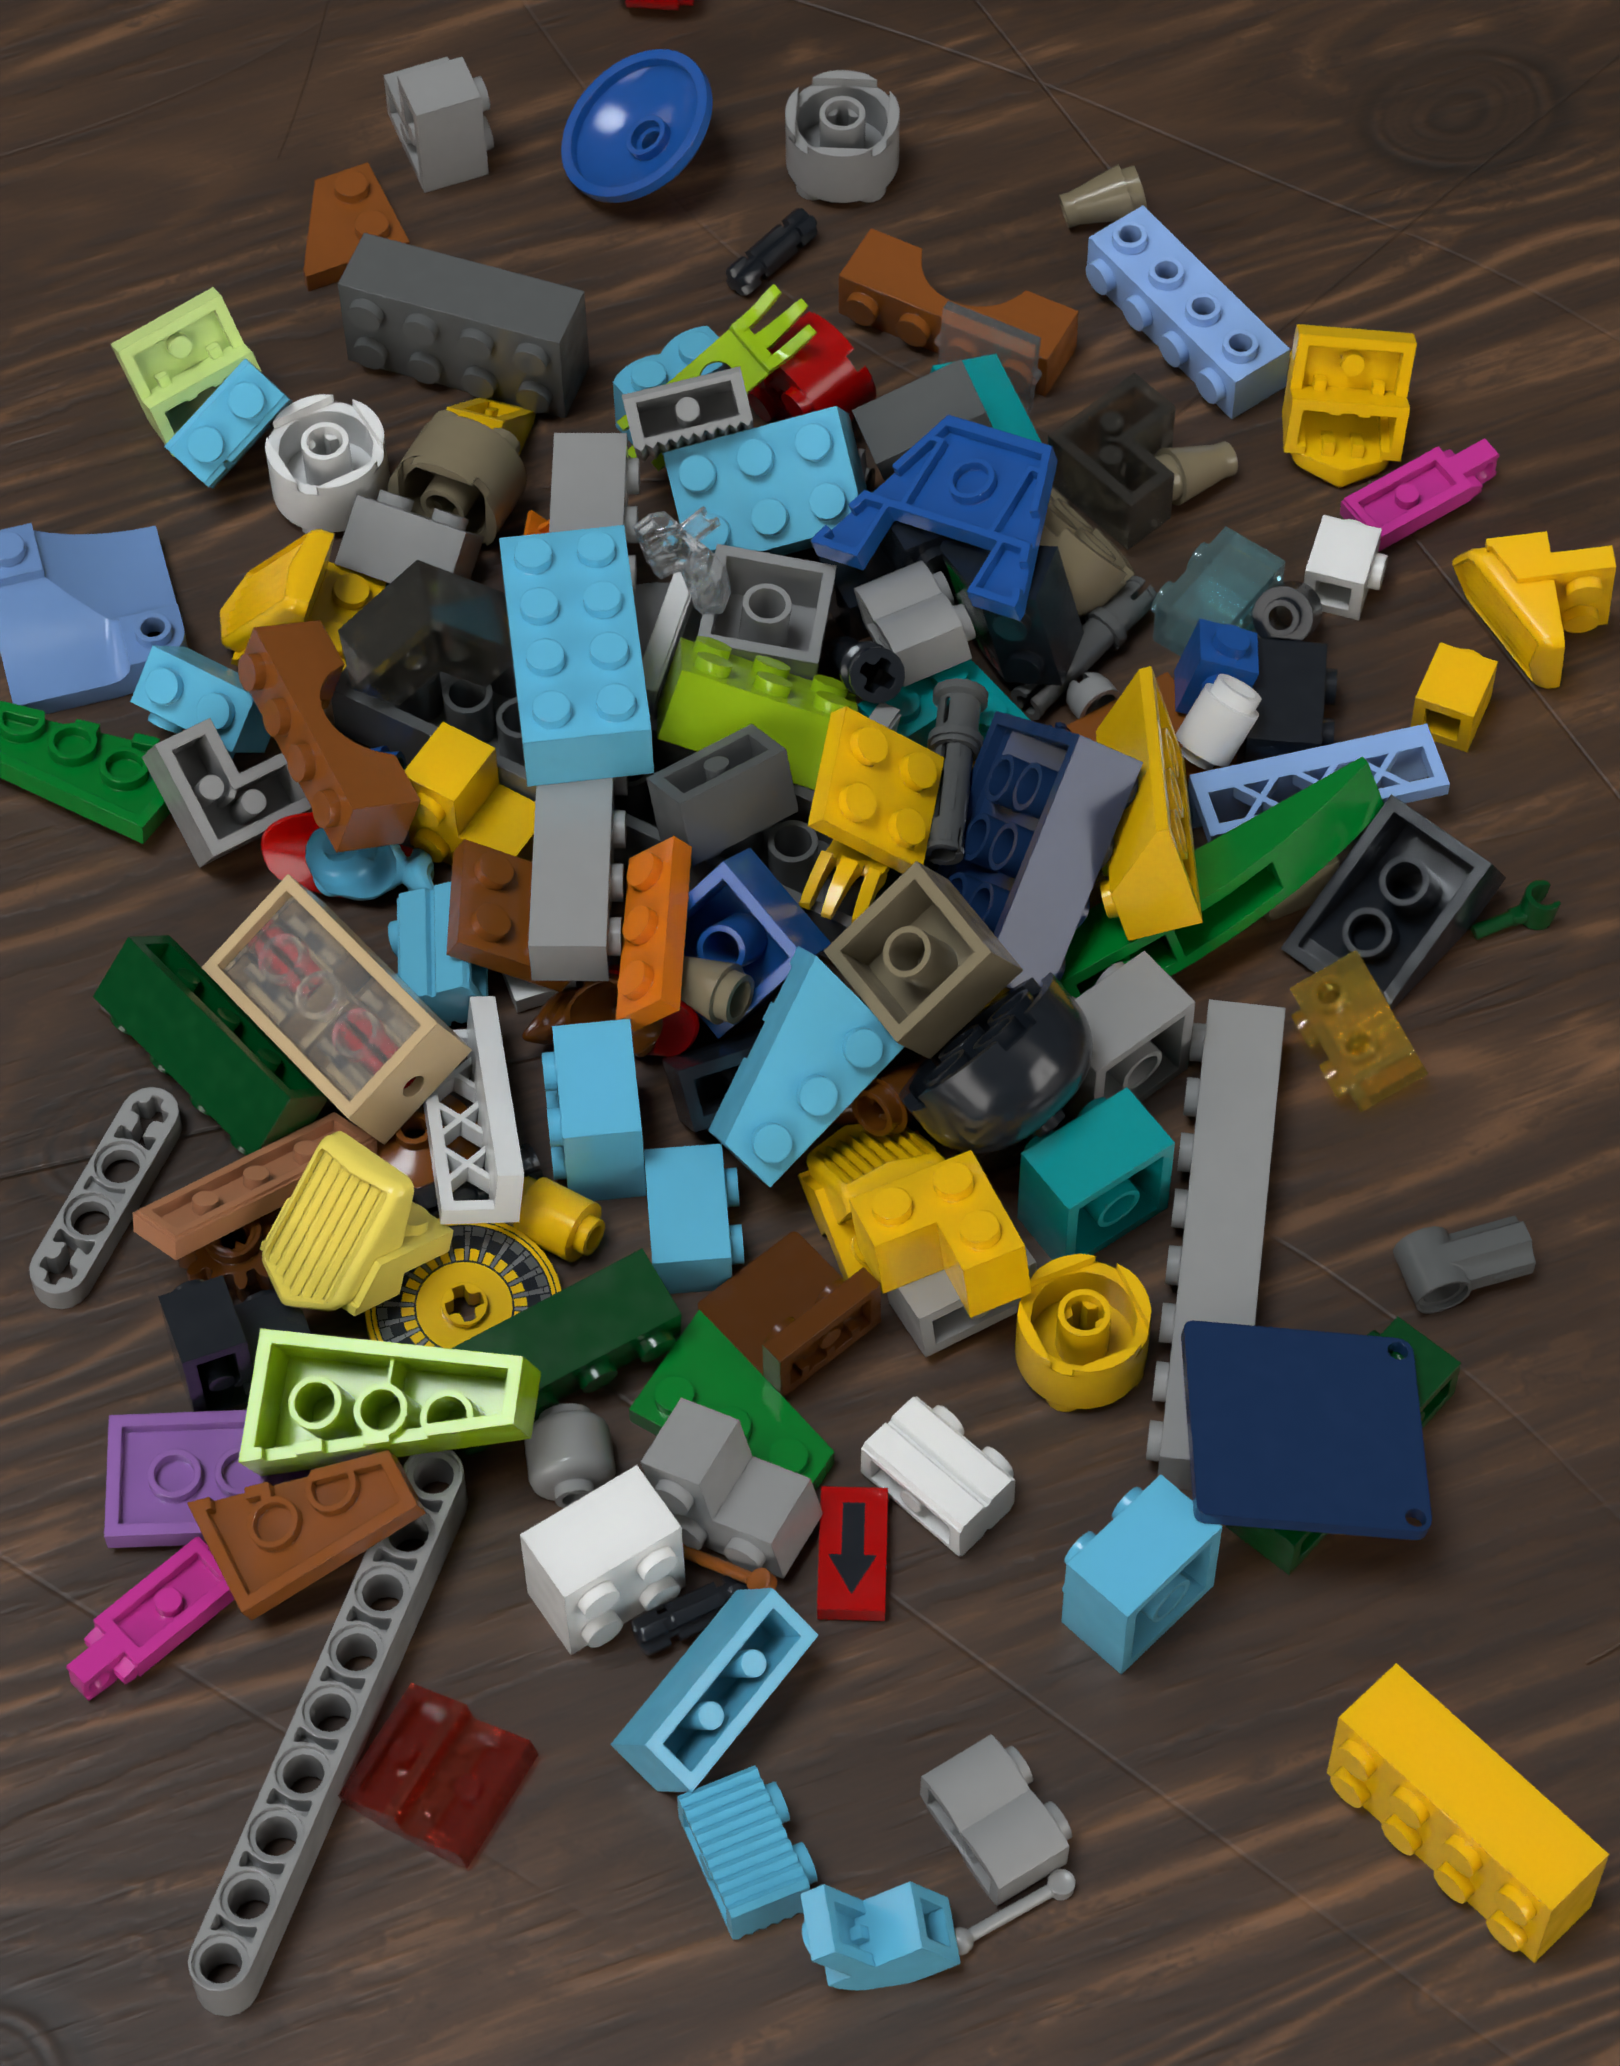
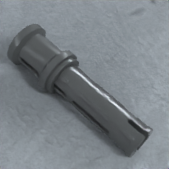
[925,678,989,865]

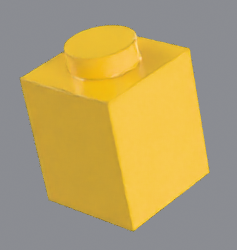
[1410,642,1498,752]

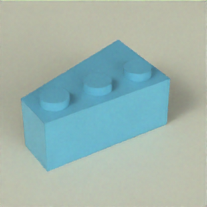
[708,946,905,1187]

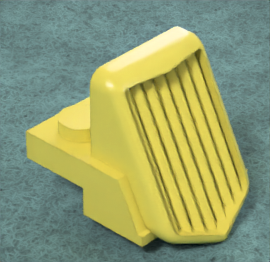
[260,1131,454,1316]

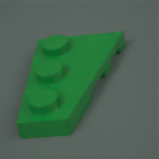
[629,1310,835,1492]

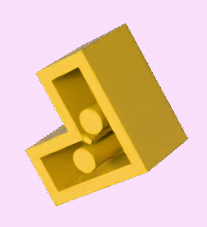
[404,722,535,866]
[849,1150,1032,1318]

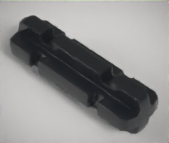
[725,208,818,296]
[631,1576,748,1655]

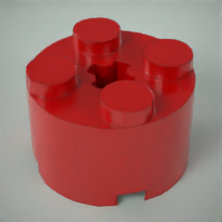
[747,311,876,422]

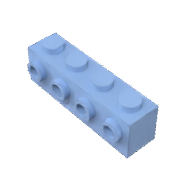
[1086,206,1290,420]

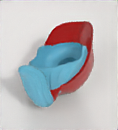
[261,812,434,901]

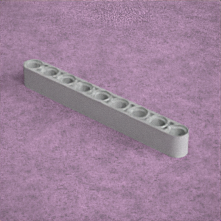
[188,1450,468,2017]

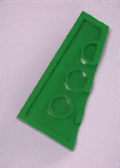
[0,701,171,844]

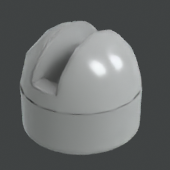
[1067,672,1121,719]

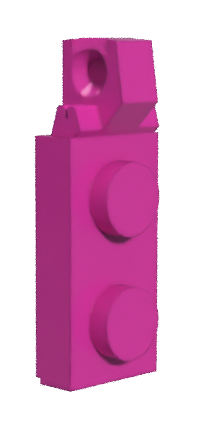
[1340,438,1499,552]
[66,1536,235,1701]

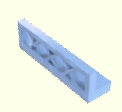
[1188,723,1450,843]

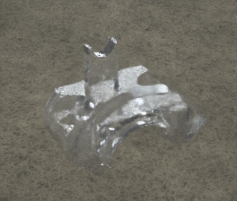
[633,506,731,614]

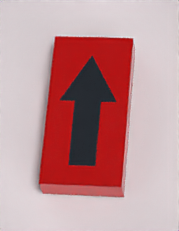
[817,1486,888,1621]

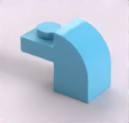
[801,1881,961,1990]

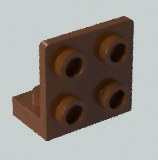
[697,1231,881,1397]

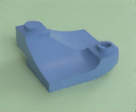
[0,523,188,714]

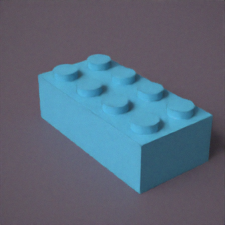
[499,525,654,787]

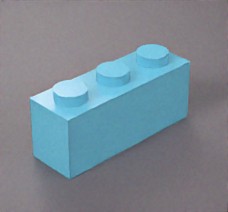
[610,1588,819,1792]

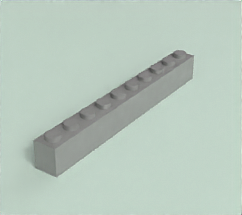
[528,433,640,981]

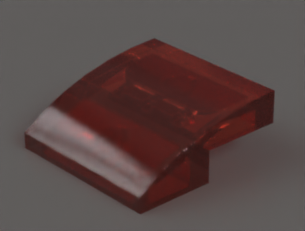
[338,1683,539,1868]

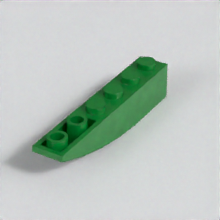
[1060,756,1384,998]

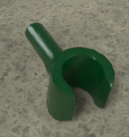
[1471,880,1561,940]

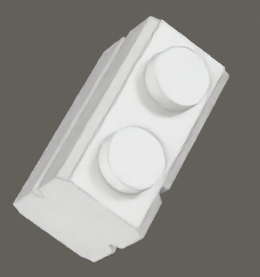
[861,1396,1015,1556]

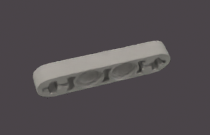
[29,1087,182,1309]

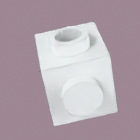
[1304,515,1388,620]

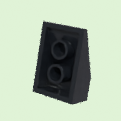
[1281,794,1506,1021]

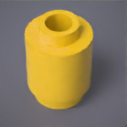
[507,1176,605,1262]

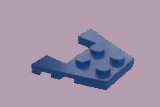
[811,415,1058,621]

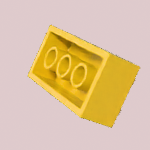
[1327,1663,1609,1963]

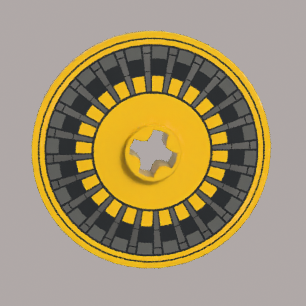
[365,1218,561,1349]

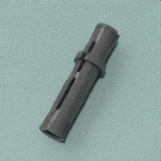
[1011,576,1159,720]

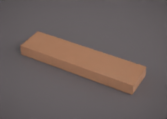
[133,1112,377,1260]

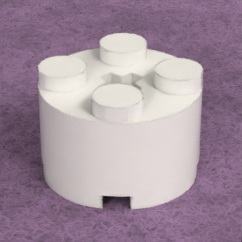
[265,394,390,534]

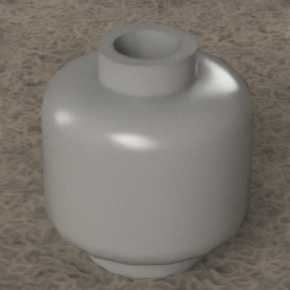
[524,1403,616,1508]

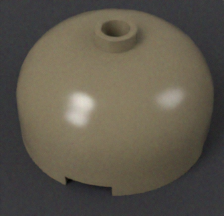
[1040,486,1135,620]

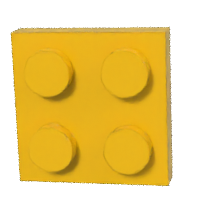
[807,706,945,874]

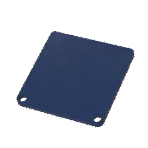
[1181,1320,1432,1540]

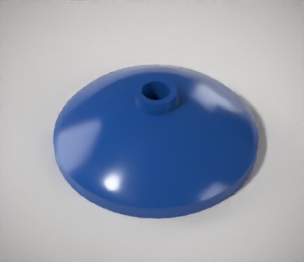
[561,49,713,203]

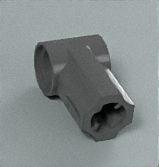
[1393,1216,1536,1314]

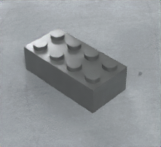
[338,233,590,418]

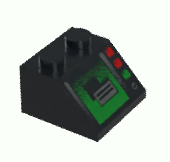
[940,540,1084,686]

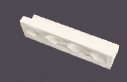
[423,996,524,1224]

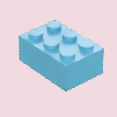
[663,406,868,576]

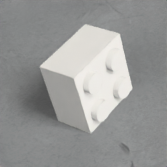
[520,1465,686,1655]

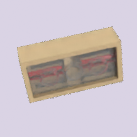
[201,874,472,1145]

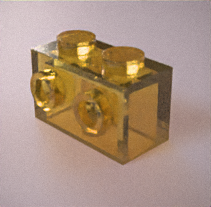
[1290,950,1428,1112]

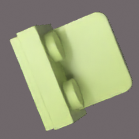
[110,287,262,457]

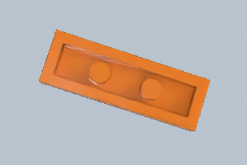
[616,836,692,1032]

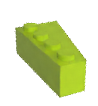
[238,1328,541,1476]

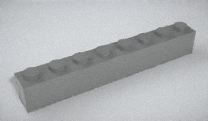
[1146,999,1286,1491]

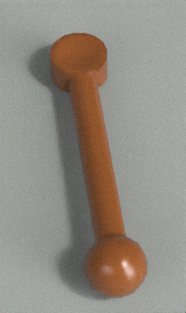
[683,1544,777,1590]

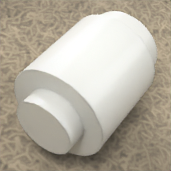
[1176,674,1261,770]

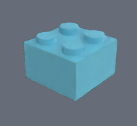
[542,1019,647,1201]
[1061,1474,1222,1674]

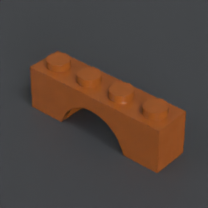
[839,228,1079,397]
[238,620,421,853]

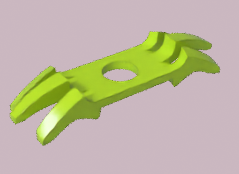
[616,284,817,471]

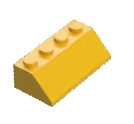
[1096,666,1203,941]

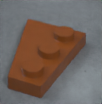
[187,1450,426,1621]

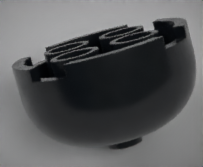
[899,972,1093,1154]

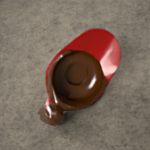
[522,963,700,1057]

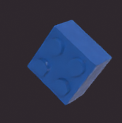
[684,848,831,1039]

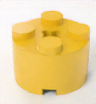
[1015,1254,1151,1412]

